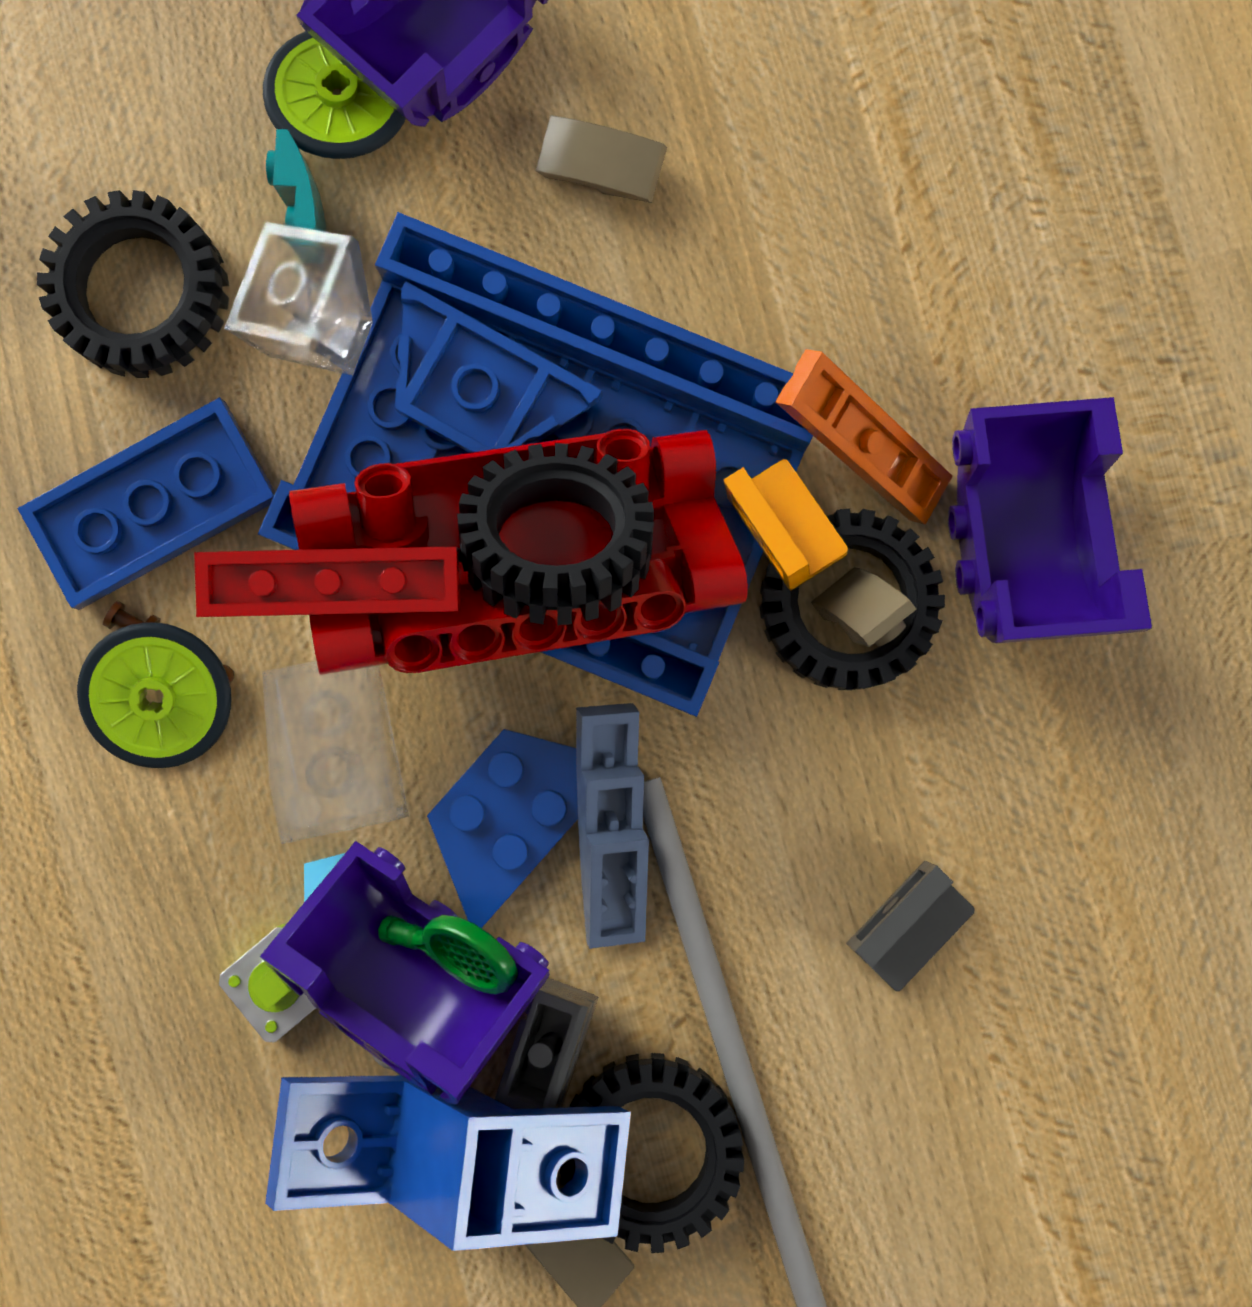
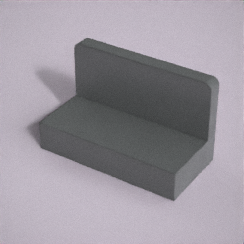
[846,861,975,991]

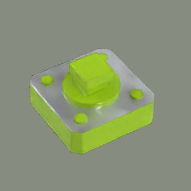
[219,924,316,1042]

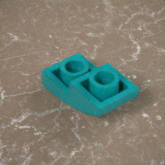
[266,129,327,263]

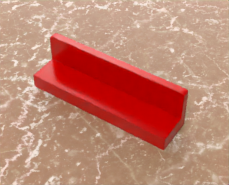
[194,546,461,617]

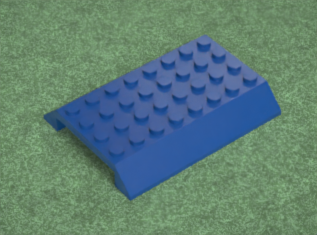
[258,212,813,717]

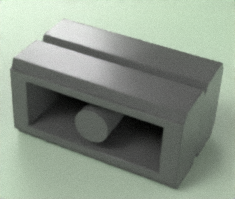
[495,978,599,1109]

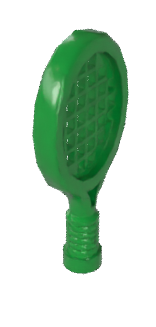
[378,915,518,994]

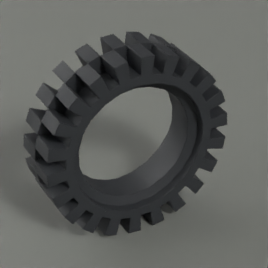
[37,190,229,378]
[458,443,654,625]
[759,508,945,690]
[560,1053,744,1253]

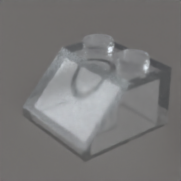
[224,222,373,376]

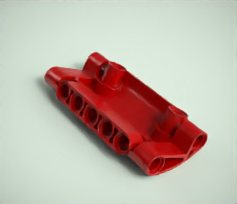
[289,429,748,675]

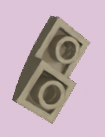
[536,115,667,203]
[811,567,916,647]

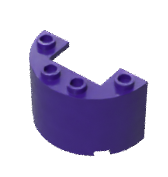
[296,0,548,127]
[948,397,1152,643]
[260,841,550,1105]

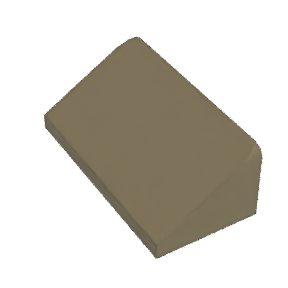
[525,1176,634,1307]

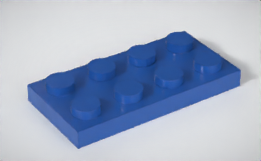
[17,397,275,610]

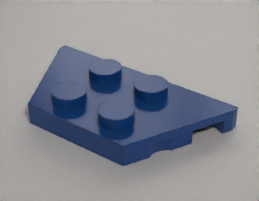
[395,281,602,453]
[427,729,578,928]

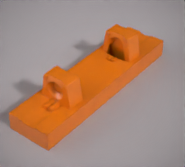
[775,349,953,525]

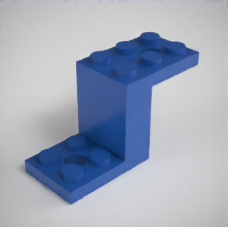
[265,1075,631,1251]

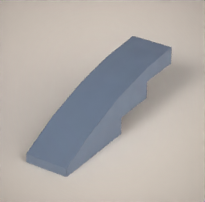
[576,703,649,949]

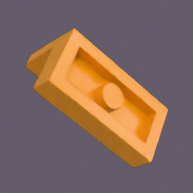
[723,459,848,591]

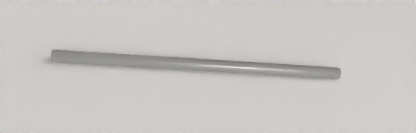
[643,777,827,1307]

